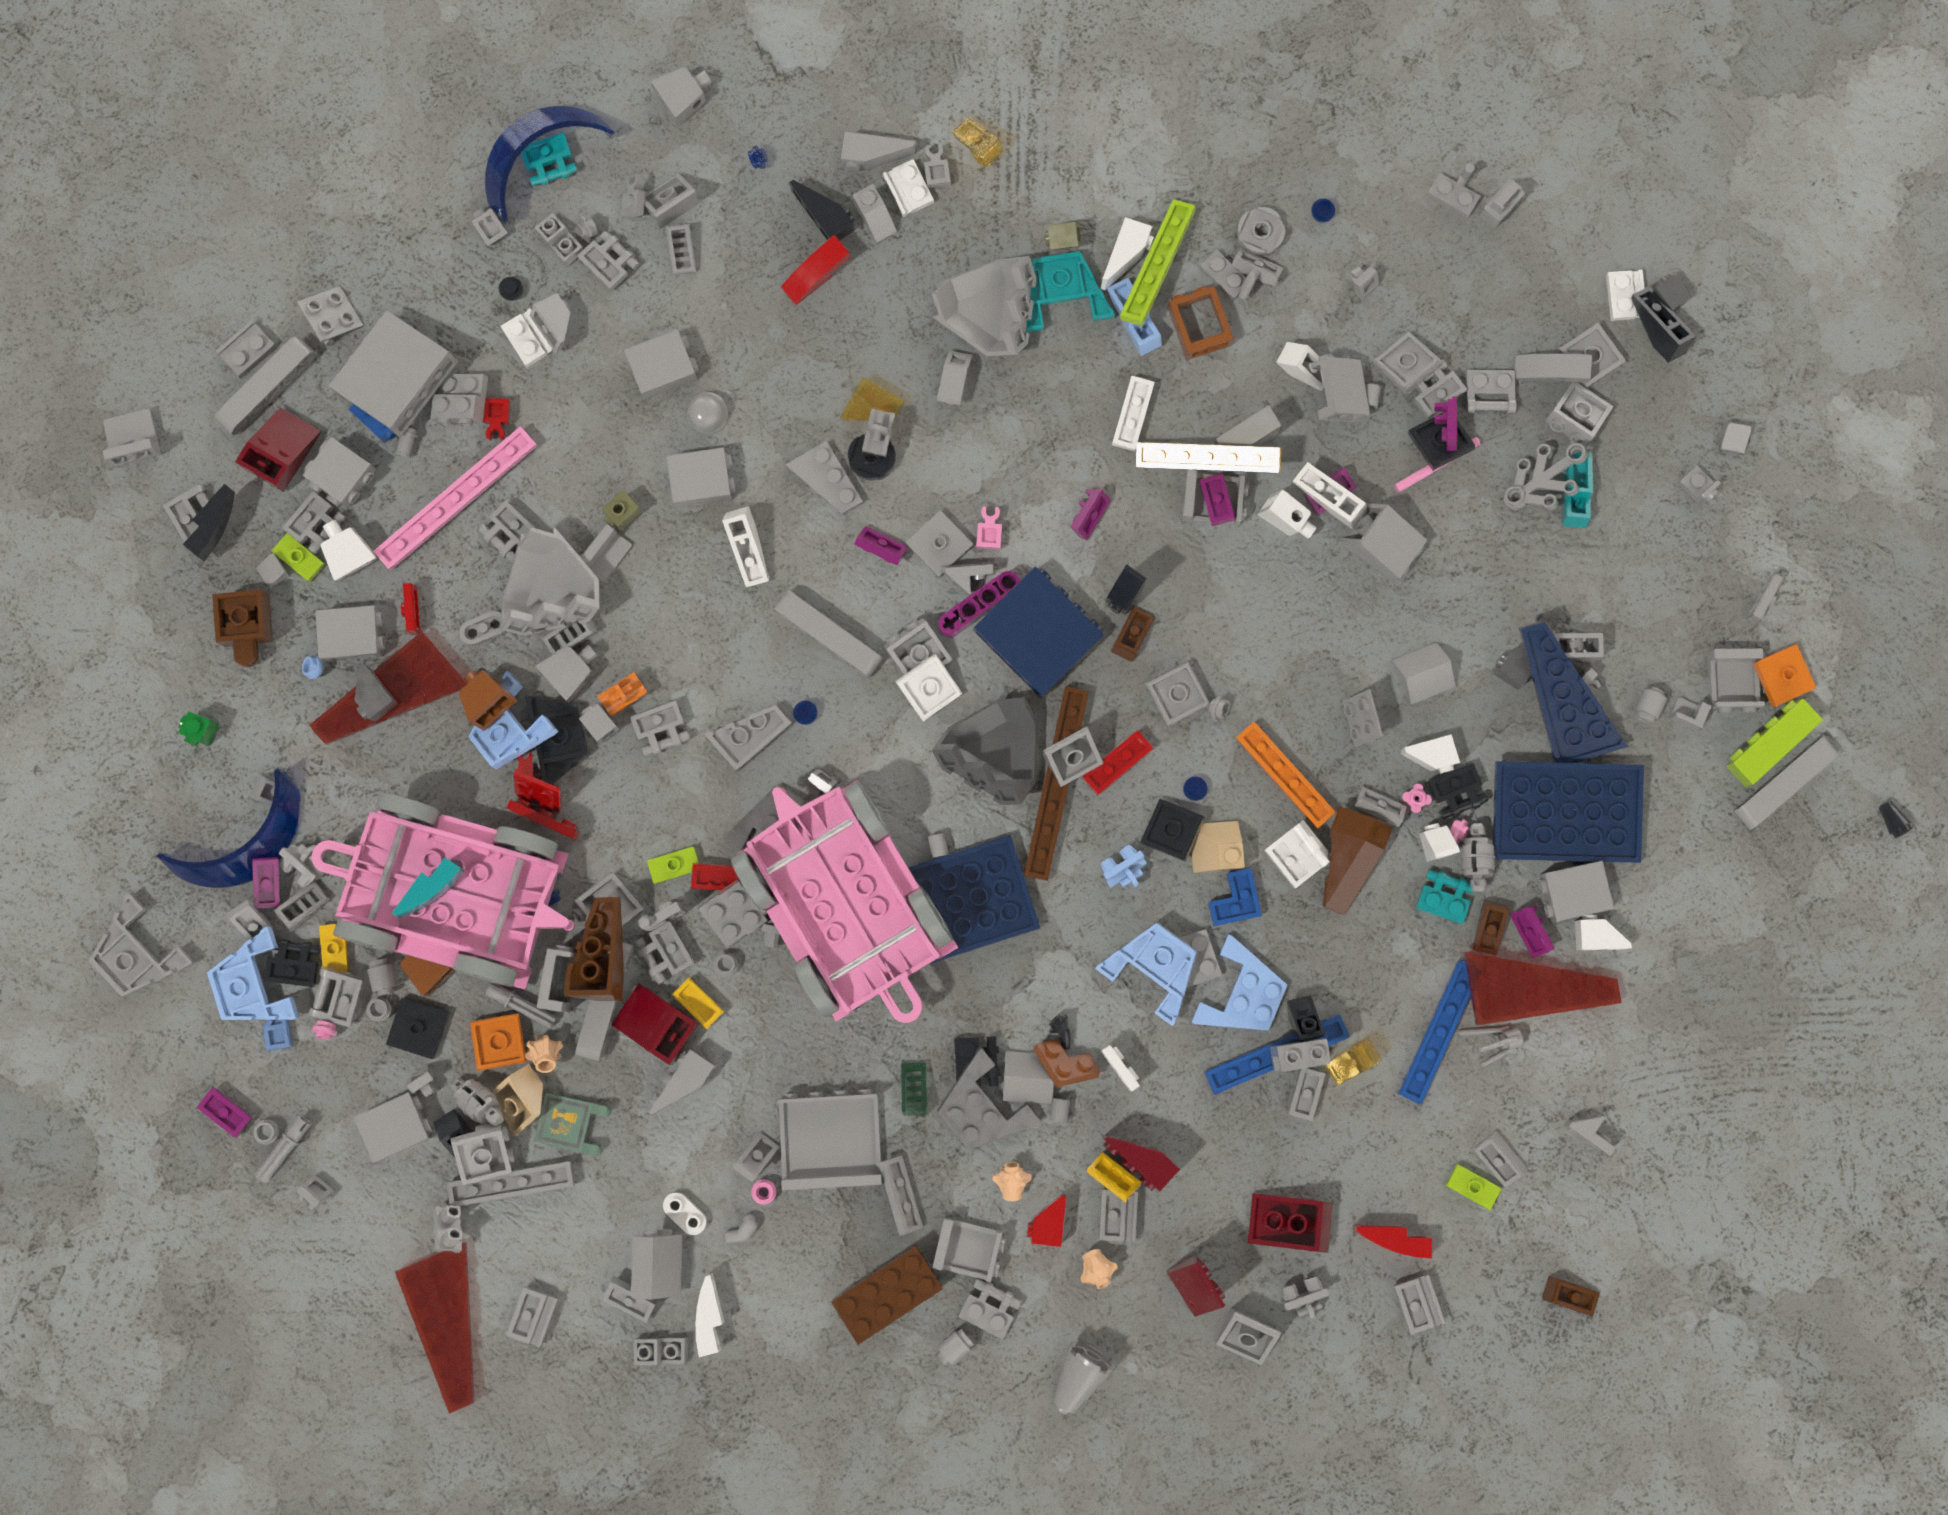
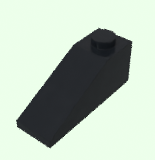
[789,180,855,241]
[1631,286,1696,363]
[1105,564,1147,615]

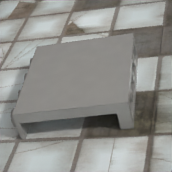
[329,311,458,437]
[777,1089,882,1190]

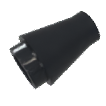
[1878,801,1913,839]

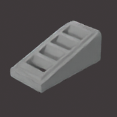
[666,224,697,275]
[542,620,598,655]
[274,881,330,933]

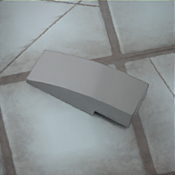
[1514,354,1592,383]

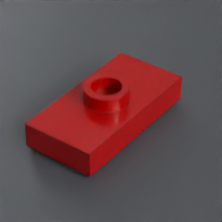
[400,583,421,635]
[691,863,741,890]

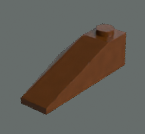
[1323,807,1393,916]
[564,897,624,1001]

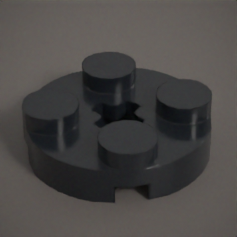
[848,433,896,481]

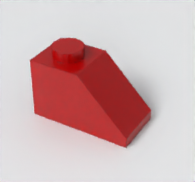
[1027,1194,1066,1247]

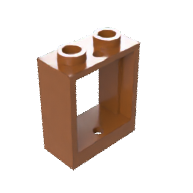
[1167,286,1234,361]

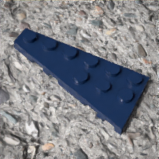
[1519,621,1628,763]

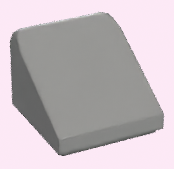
[1720,422,1752,454]
[256,553,290,588]
[250,775,286,808]

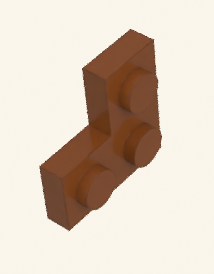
[1034,1039,1101,1088]

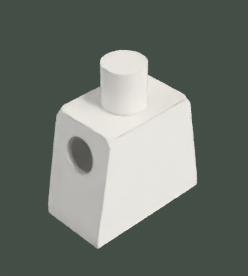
[1257,489,1317,539]
[320,520,379,581]

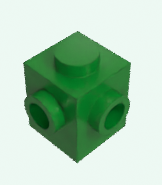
[178,711,219,747]

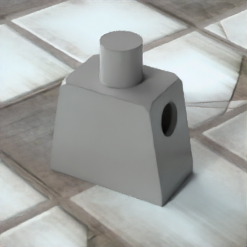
[651,67,712,126]
[535,645,598,704]

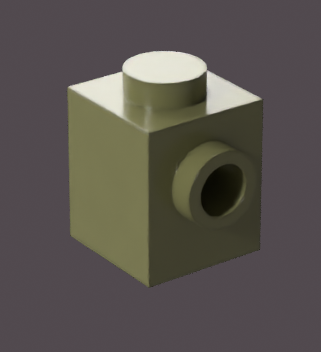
[1045,222,1083,250]
[602,490,642,531]

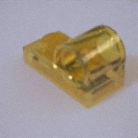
[952,116,1003,167]
[1325,1038,1382,1086]

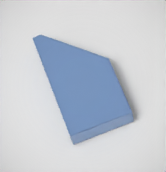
[263,1019,293,1051]

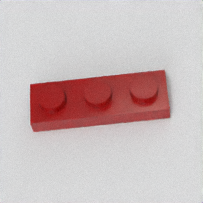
[1082,730,1153,796]
[506,798,580,840]

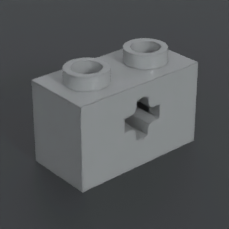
[1553,633,1604,662]

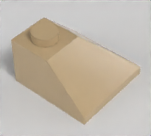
[1191,821,1245,873]
[491,1064,543,1137]

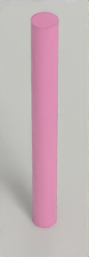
[1394,437,1481,493]

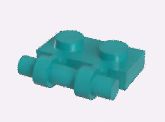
[519,132,578,186]
[1415,869,1474,925]

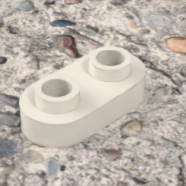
[663,1192,707,1235]

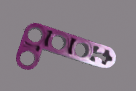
[939,571,1021,638]

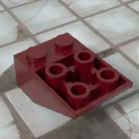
[235,407,322,492]
[611,983,700,1065]
[1102,1135,1180,1191]
[1166,1255,1225,1317]

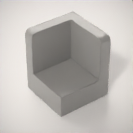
[1668,698,1711,731]

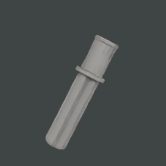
[485,982,556,1028]
[255,1115,312,1182]

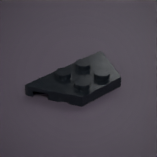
[525,695,589,785]

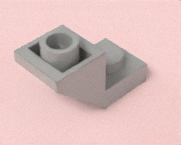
[937,350,973,405]

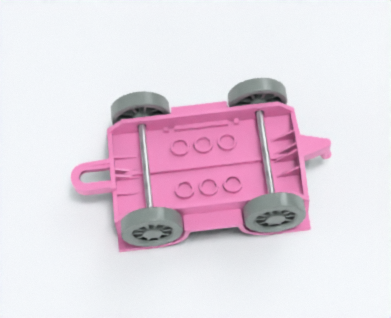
[731,780,958,1023]
[312,793,574,990]

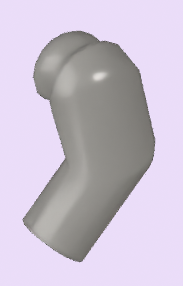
[725,1214,758,1244]

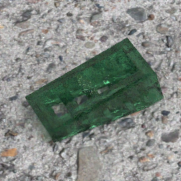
[901,1062,928,1116]

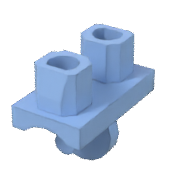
[1101,845,1147,888]

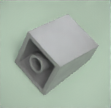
[1337,503,1427,579]

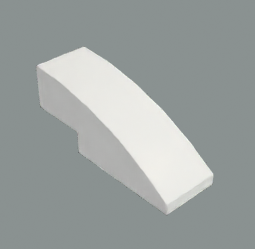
[695,1273,725,1357]

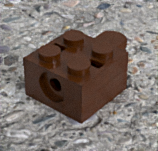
[212,589,273,667]

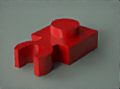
[483,398,510,441]

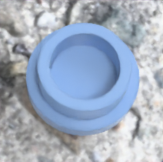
[302,655,324,679]

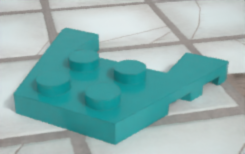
[1026,251,1114,333]

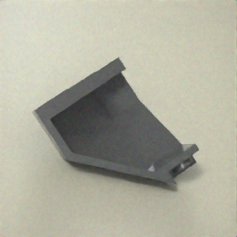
[932,693,1039,805]

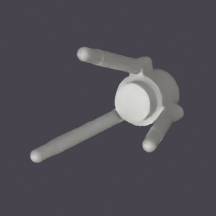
[1458,1025,1523,1067]

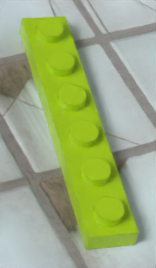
[1120,199,1196,327]

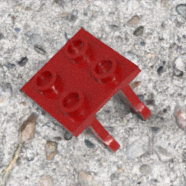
[513,753,562,813]

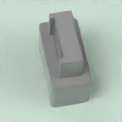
[1479,180,1525,229]

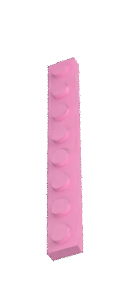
[373,426,537,571]

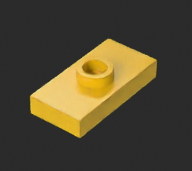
[319,924,350,973]
[672,977,725,1029]
[1086,1152,1142,1203]

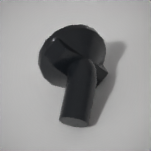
[1049,1014,1071,1049]

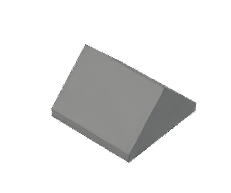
[644,173,699,229]
[1392,642,1456,705]
[1042,727,1104,787]
[1003,1051,1054,1104]
[1216,1308,1281,1365]

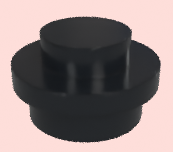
[499,277,523,301]

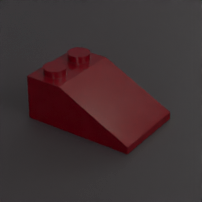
[1248,1193,1333,1253]

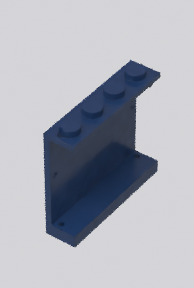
[973,566,1104,698]

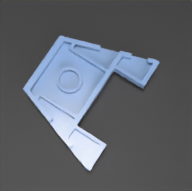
[468,671,558,770]
[1095,923,1197,1026]
[207,927,299,1020]
[1191,934,1287,1031]

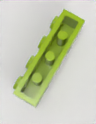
[1726,699,1823,787]

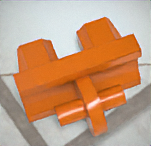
[597,672,648,717]

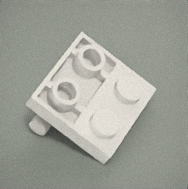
[1264,820,1330,889]

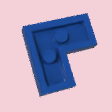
[1208,868,1262,927]

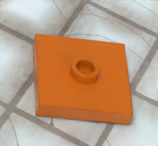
[1752,644,1816,707]
[470,1013,528,1071]

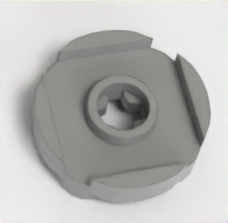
[1237,207,1285,256]

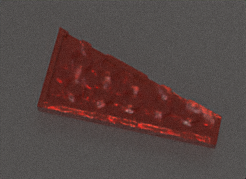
[309,631,467,745]
[1464,952,1622,1025]
[395,1242,475,1414]

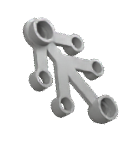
[1504,443,1588,510]

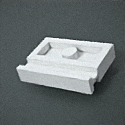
[883,159,934,217]
[1606,270,1644,321]
[501,308,554,368]
[1100,1045,1140,1091]

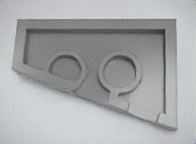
[785,441,863,515]
[704,705,792,771]

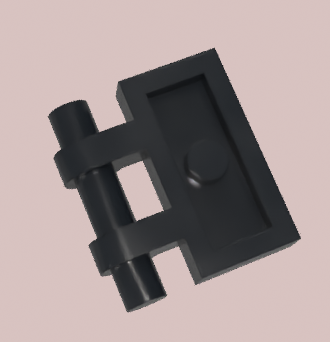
[1427,763,1488,820]
[264,939,321,987]
[954,1036,1001,1087]

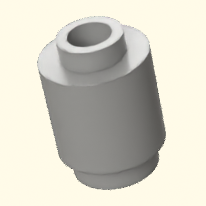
[1635,687,1667,725]
[367,958,397,996]
[936,1329,974,1366]

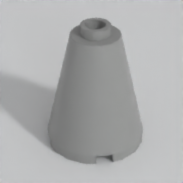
[1053,1340,1115,1415]

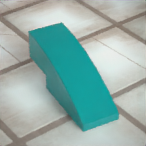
[1562,452,1593,528]
[392,857,465,919]

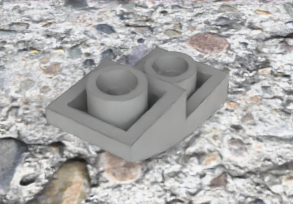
[535,213,584,266]
[634,1337,688,1365]

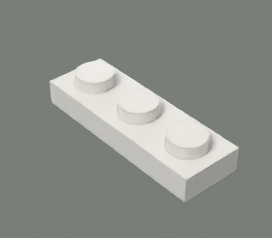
[1112,376,1155,452]

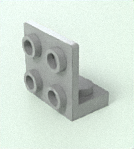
[102,409,161,466]

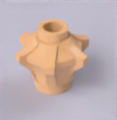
[525,1035,563,1073]
[992,1162,1032,1201]
[1080,1249,1118,1289]

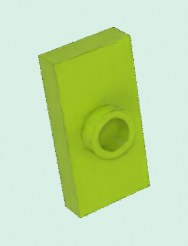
[271,533,326,583]
[647,846,699,884]
[1445,1164,1502,1210]

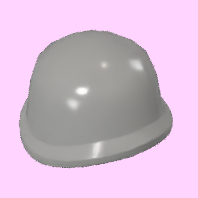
[687,392,728,434]

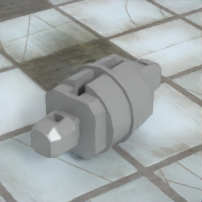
[1461,823,1495,893]
[451,1078,504,1126]

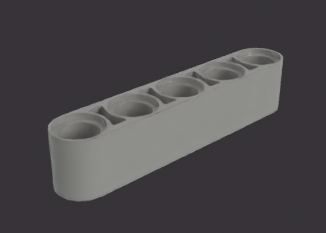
[215,336,316,436]
[773,590,883,678]
[1733,735,1839,830]
[575,942,634,1062]

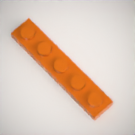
[1235,722,1336,829]

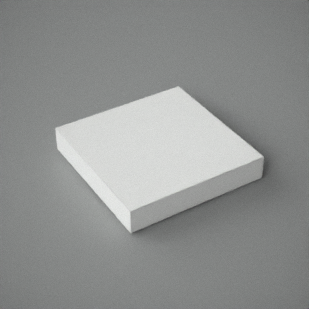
[895,653,963,722]

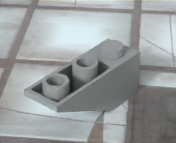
[649,1049,717,1115]

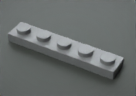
[447,1161,575,1206]

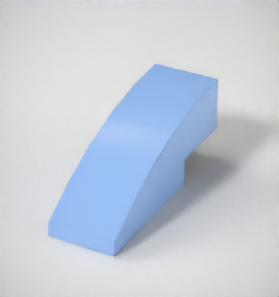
[1107,278,1162,356]

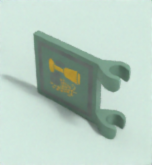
[534,1093,611,1156]

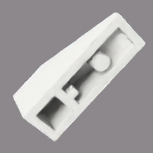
[1101,217,1154,290]
[1293,462,1367,530]
[722,506,769,587]

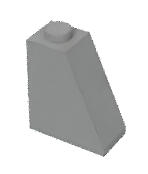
[1214,405,1281,446]

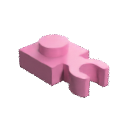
[976,506,1002,550]

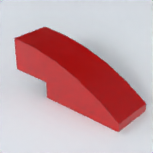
[781,235,850,305]
[1353,1225,1432,1259]

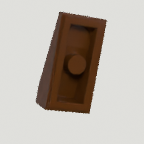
[1111,606,1155,662]
[1473,900,1510,955]
[1542,1276,1600,1316]

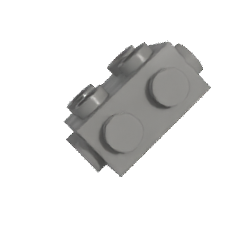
[302,437,376,508]

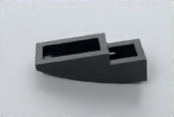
[183,484,235,561]

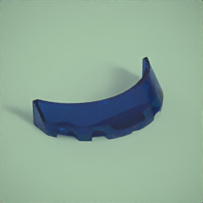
[485,106,615,224]
[156,768,301,888]

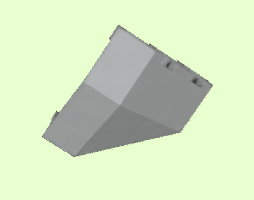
[932,256,1036,356]
[501,527,599,636]

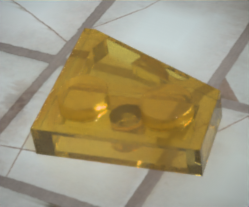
[840,377,905,421]

